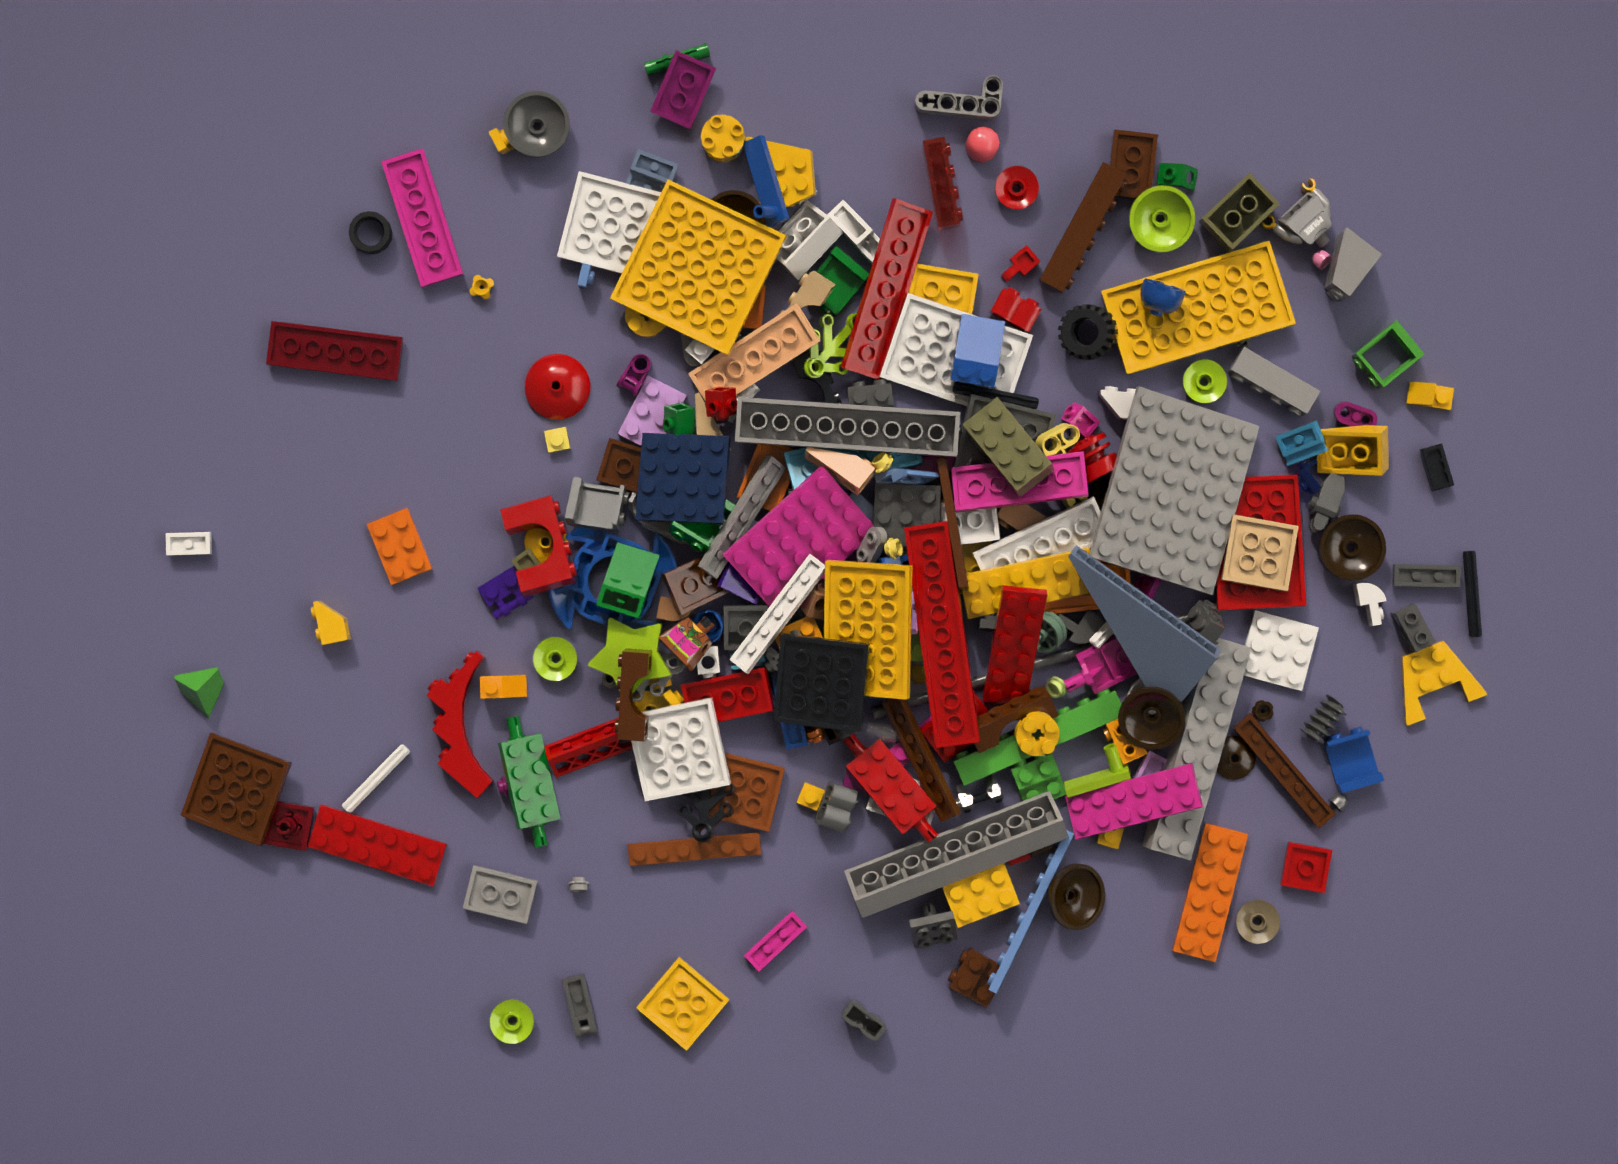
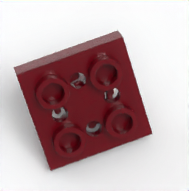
[263,801,315,851]

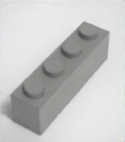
[1228,347,1320,416]

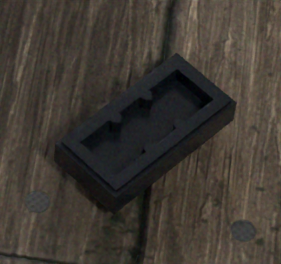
[1420,443,1454,492]

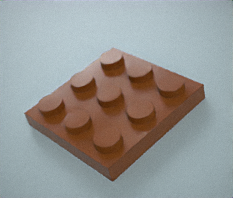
[709,752,785,832]

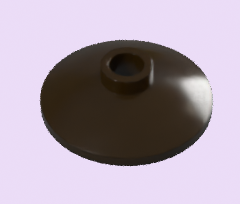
[1216,736,1256,780]

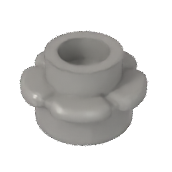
[568,877,590,893]

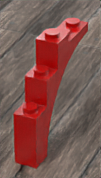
[426,651,494,798]

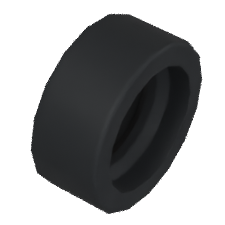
[349,211,392,254]

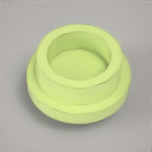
[1046,676,1067,698]

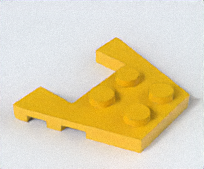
[745,137,816,208]
[1401,641,1487,726]

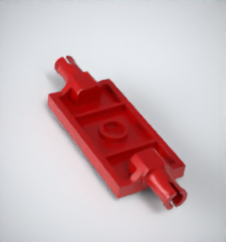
[843,734,939,843]

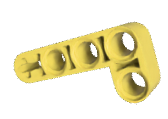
[1036,423,1088,509]

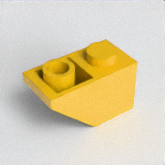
[311,601,351,645]

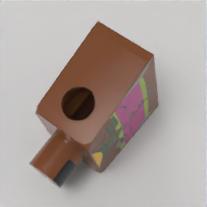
[659,616,715,671]

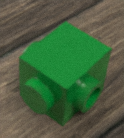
[663,402,696,437]

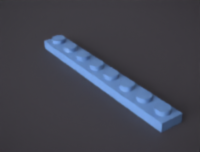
[987,831,1074,994]

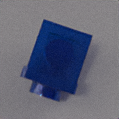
[1294,459,1321,494]

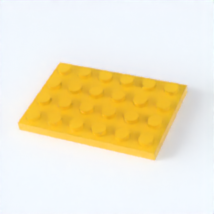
[824,560,912,700]

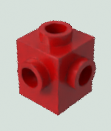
[705,386,737,421]

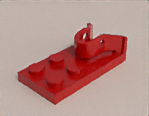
[681,667,775,722]

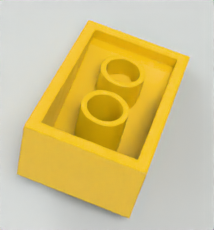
[1317,425,1389,476]

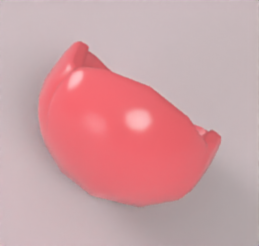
[965,126,1000,163]

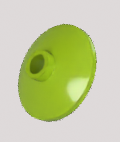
[1183,359,1227,403]
[533,637,577,681]
[490,999,534,1044]

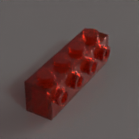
[922,137,963,231]

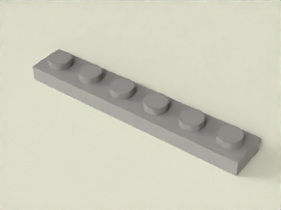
[698,455,786,579]

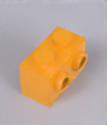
[1102,719,1148,764]

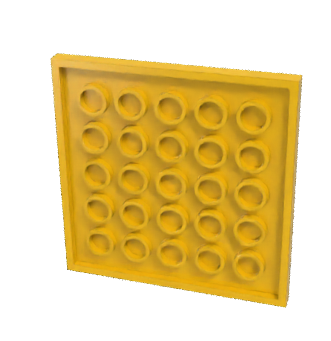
[610,180,787,356]

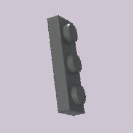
[1392,564,1461,588]

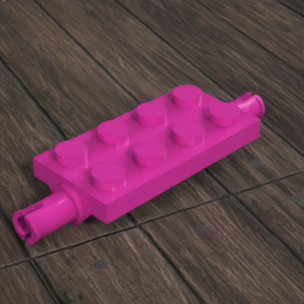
[1063,636,1138,694]

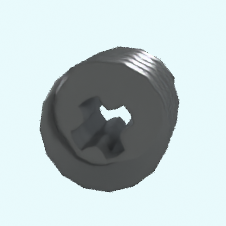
[1299,694,1347,743]

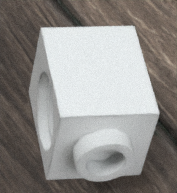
[697,646,720,678]

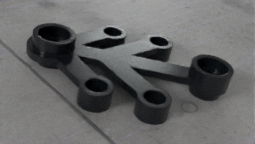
[677,783,735,843]

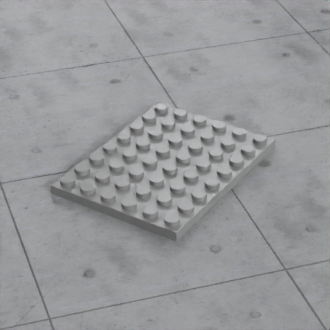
[1089,386,1260,595]

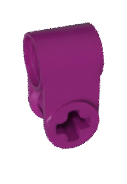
[616,354,652,397]

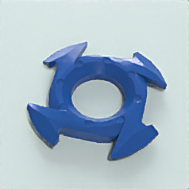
[548,527,677,629]

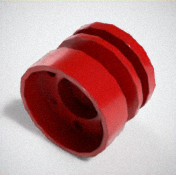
[1066,432,1117,483]

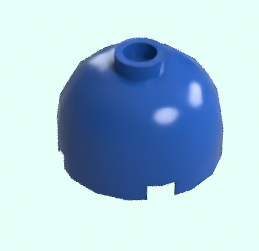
[1140,278,1186,317]

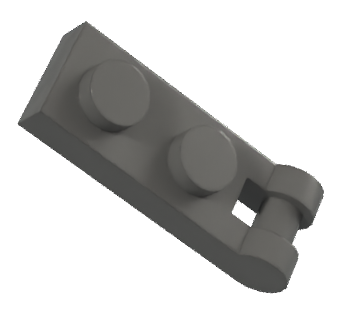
[562,973,598,1039]

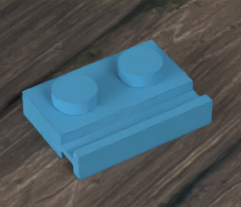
[1275,420,1329,466]

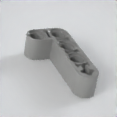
[915,75,1003,121]

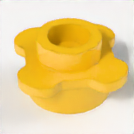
[469,275,494,300]

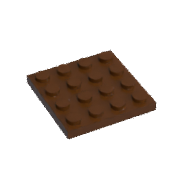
[180,733,292,846]

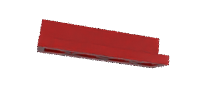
[544,718,633,778]

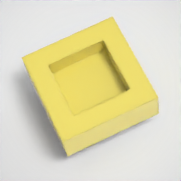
[544,427,571,453]

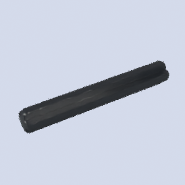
[952,382,1039,409]
[1463,551,1482,638]

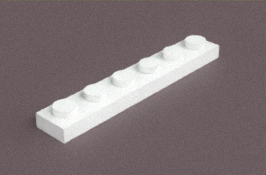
[729,554,825,674]

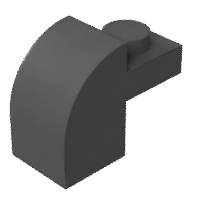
[1057,610,1106,644]

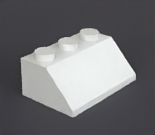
[775,200,843,280]

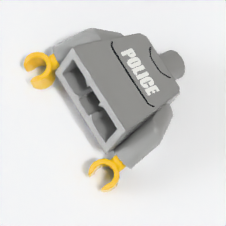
[1262,178,1332,248]

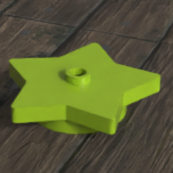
[588,618,671,693]

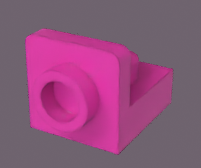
[1061,402,1100,438]

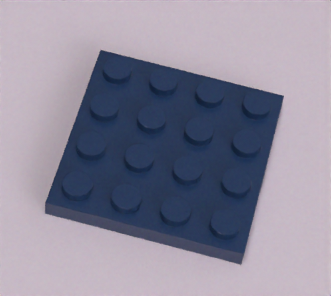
[635,433,731,525]

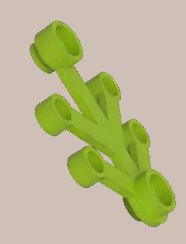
[804,313,857,378]

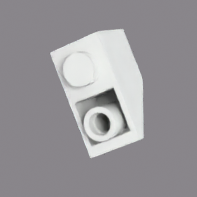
[1099,386,1136,420]

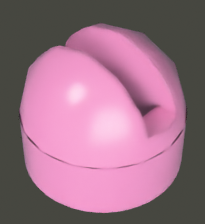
[1312,250,1332,270]

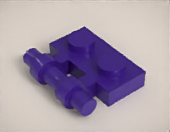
[477,566,534,620]

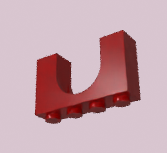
[500,495,577,597]

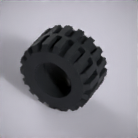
[1058,304,1118,360]

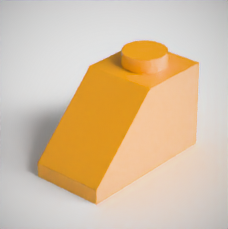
[480,675,527,699]

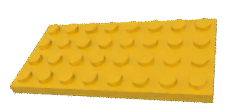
[1101,241,1296,375]

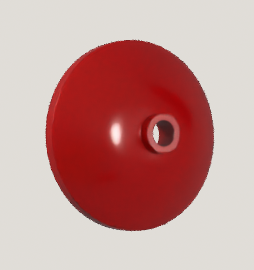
[525,354,591,420]

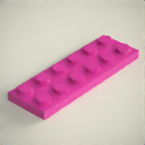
[381,148,464,288]
[951,451,1089,513]
[1066,764,1203,840]

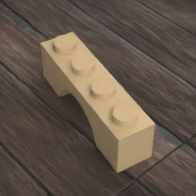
[780,270,836,314]

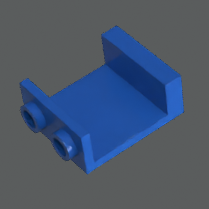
[1324,727,1384,793]

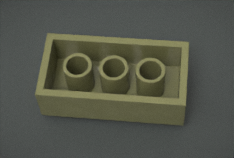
[962,397,1055,498]

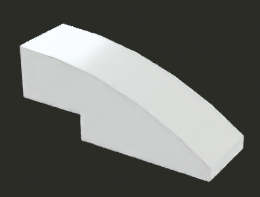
[827,200,880,264]

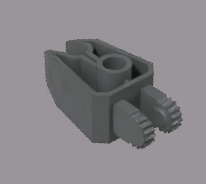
[1308,473,1345,534]

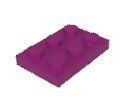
[650,50,716,129]

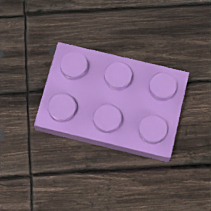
[618,376,687,446]

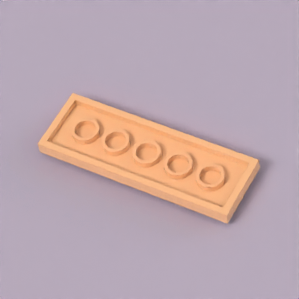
[688,303,821,400]

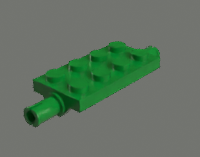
[498,716,560,848]

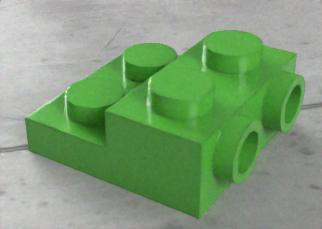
[1010,753,1067,801]

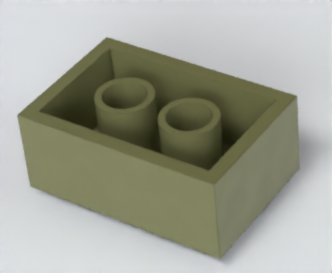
[1198,172,1280,253]

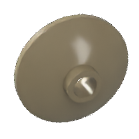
[1236,899,1280,944]

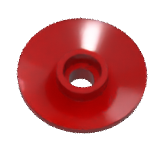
[995,166,1039,210]

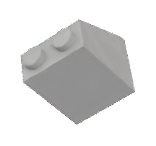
[1324,227,1382,301]

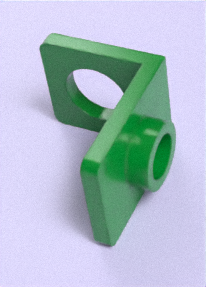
[1157,163,1198,191]

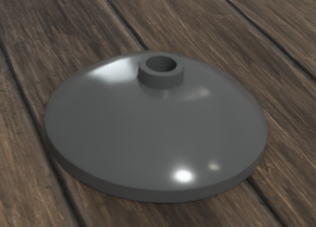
[504,91,570,157]

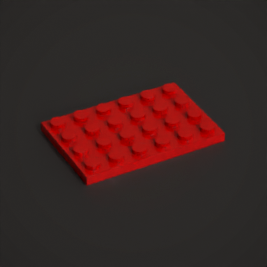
[1215,474,1307,611]

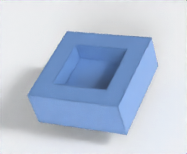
[577,263,595,289]

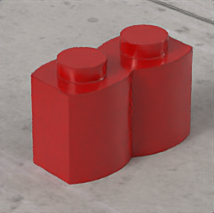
[989,287,1042,333]

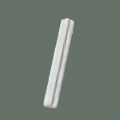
[342,744,410,813]

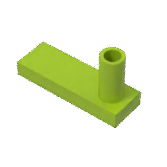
[1064,743,1131,798]

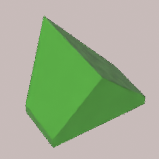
[174,667,224,718]

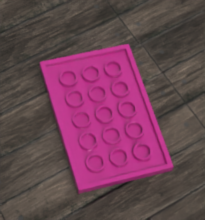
[722,465,873,607]

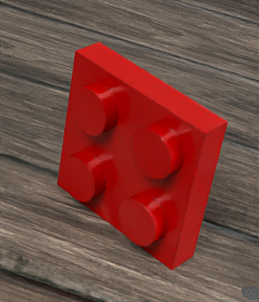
[1280,841,1332,893]

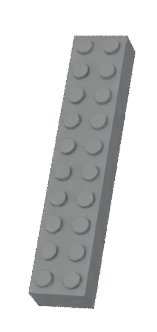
[735,397,960,458]
[1142,638,1252,861]
[844,791,1069,918]

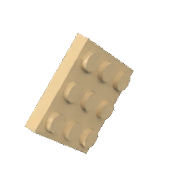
[1221,515,1299,592]

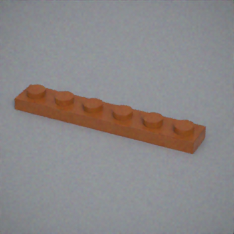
[628,832,761,866]

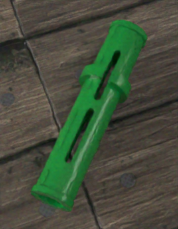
[644,43,711,76]

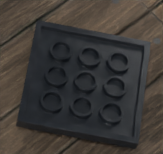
[774,633,870,732]

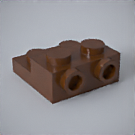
[947,947,1000,1008]

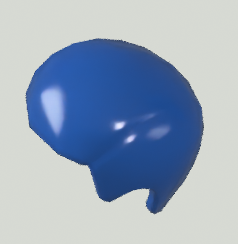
[692,609,724,643]

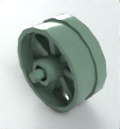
[1037,611,1067,653]

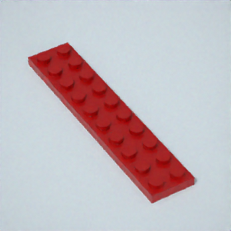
[904,521,981,748]

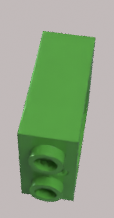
[1352,320,1425,389]

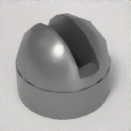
[1329,793,1348,812]

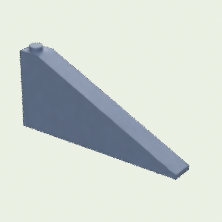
[1069,545,1221,702]

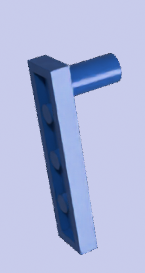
[743,135,790,227]

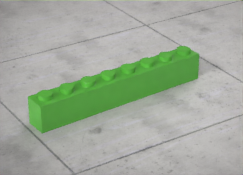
[952,688,1121,786]

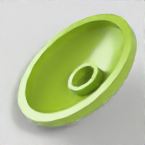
[1129,185,1195,252]

